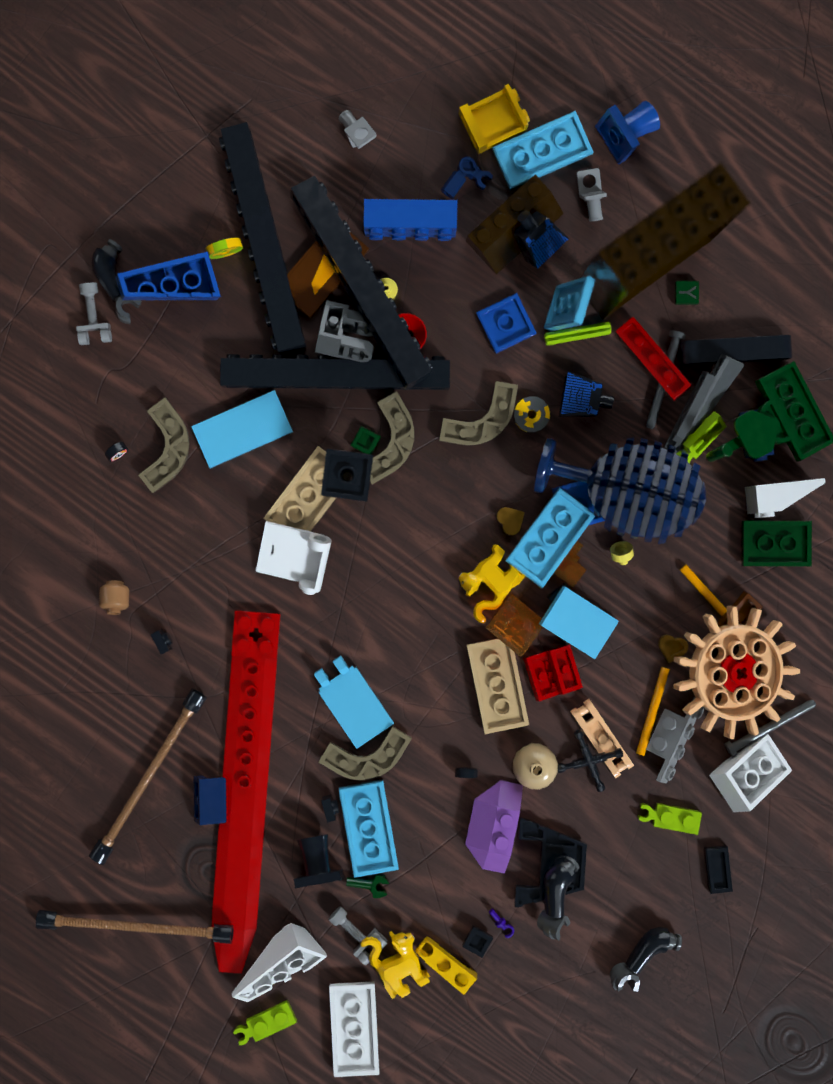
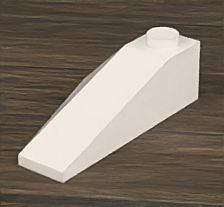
[231,923,327,1002]

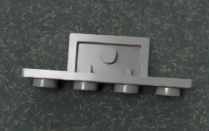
[646,697,704,783]

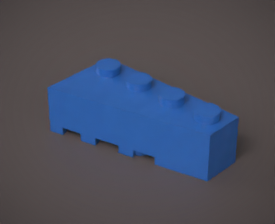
[116,251,221,300]

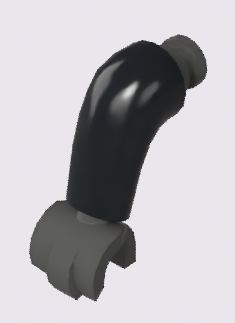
[91,239,142,324]
[537,856,579,941]
[610,927,682,992]

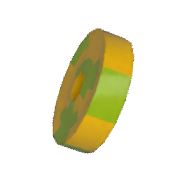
[205,238,243,259]

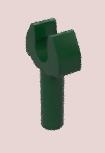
[346,874,389,899]

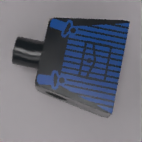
[514,211,569,269]
[558,372,614,417]

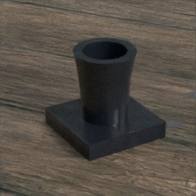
[321,449,373,502]
[294,834,344,889]

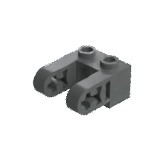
[315,300,373,362]

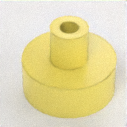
[381,278,398,300]
[610,541,634,565]

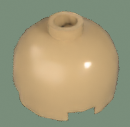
[512,743,558,790]

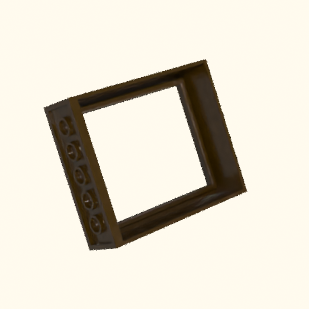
[581,163,751,320]

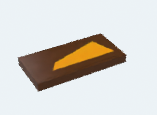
[287,232,369,318]

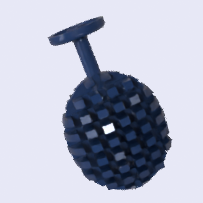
[534,437,706,544]

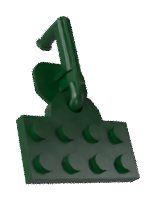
[706,361,833,462]

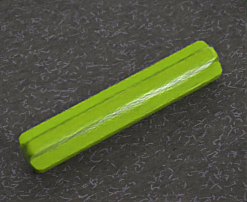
[544,322,611,345]

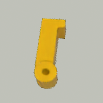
[415,936,477,995]

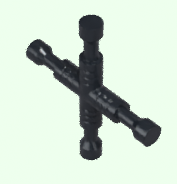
[558,729,623,792]

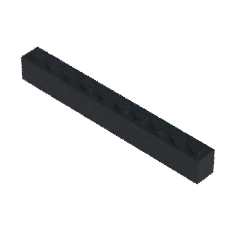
[219,122,307,354]
[290,176,432,390]
[220,354,450,390]

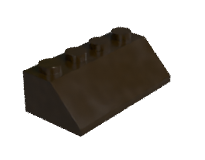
[466,174,564,275]

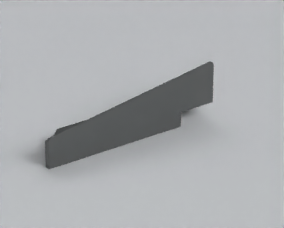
[664,353,744,454]

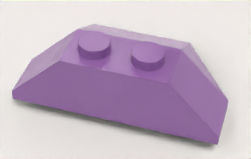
[465,780,523,874]

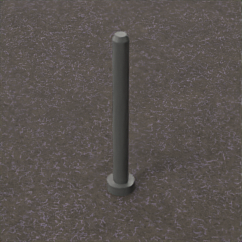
[646,330,686,429]
[724,700,816,757]

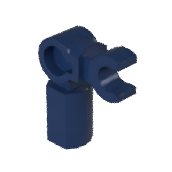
[441,157,493,199]

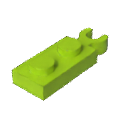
[676,411,727,463]
[637,803,702,835]
[233,1000,297,1045]

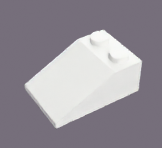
[745,478,825,518]
[709,734,792,812]

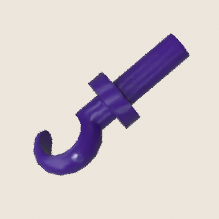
[489,909,514,938]

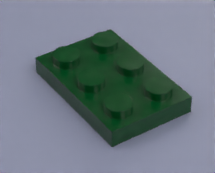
[742,521,812,566]

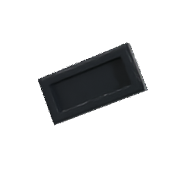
[704,845,733,894]

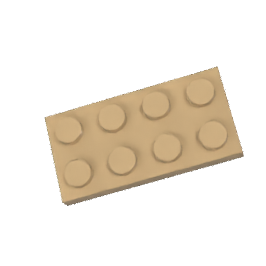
[263,446,352,532]
[467,636,529,734]

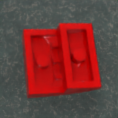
[523,644,583,701]

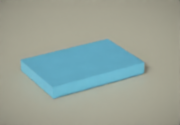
[539,586,619,659]

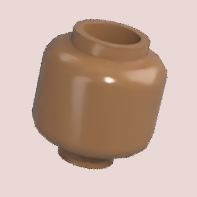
[99,581,129,615]

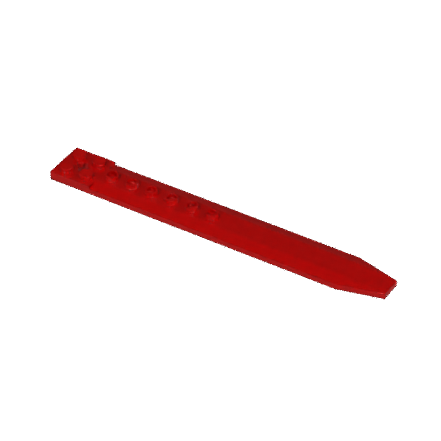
[211,610,281,974]

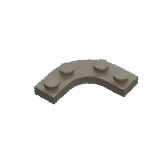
[439,381,518,446]
[370,391,414,485]
[139,398,190,493]
[319,726,412,780]

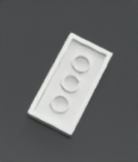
[329,981,379,1077]

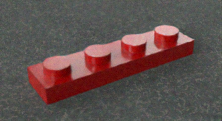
[616,317,692,401]

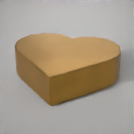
[497,507,525,535]
[658,635,688,663]

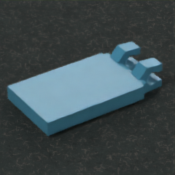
[314,655,394,749]

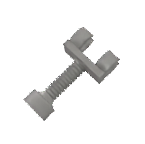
[76,283,112,345]
[328,906,388,965]

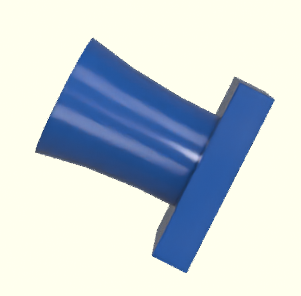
[595,101,660,164]

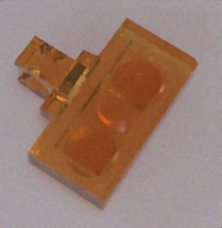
[554,541,586,588]

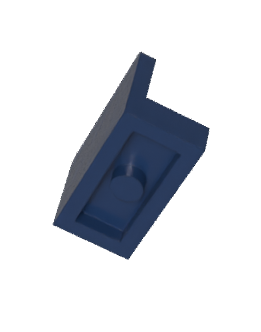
[193,775,226,825]

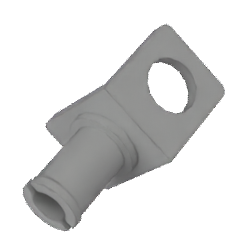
[339,110,377,149]
[577,168,607,221]

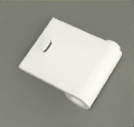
[256,521,332,595]

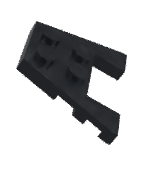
[514,817,587,908]

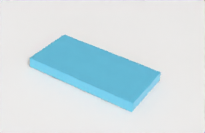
[492,111,594,190]
[544,276,596,331]
[191,390,293,468]
[505,487,595,588]
[338,779,399,878]

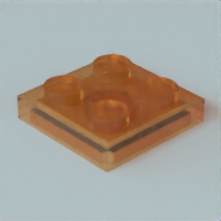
[485,593,543,657]

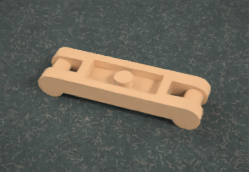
[570,699,634,778]

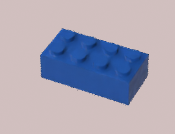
[364,199,457,241]

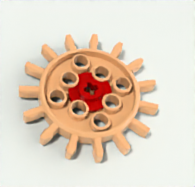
[673,606,800,739]

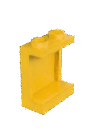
[458,84,530,154]

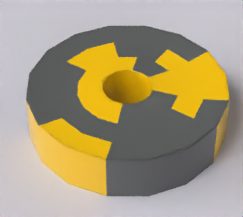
[513,396,550,433]

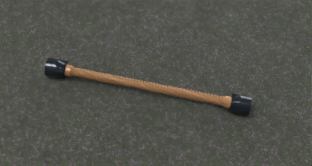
[89,689,207,865]
[36,910,234,944]

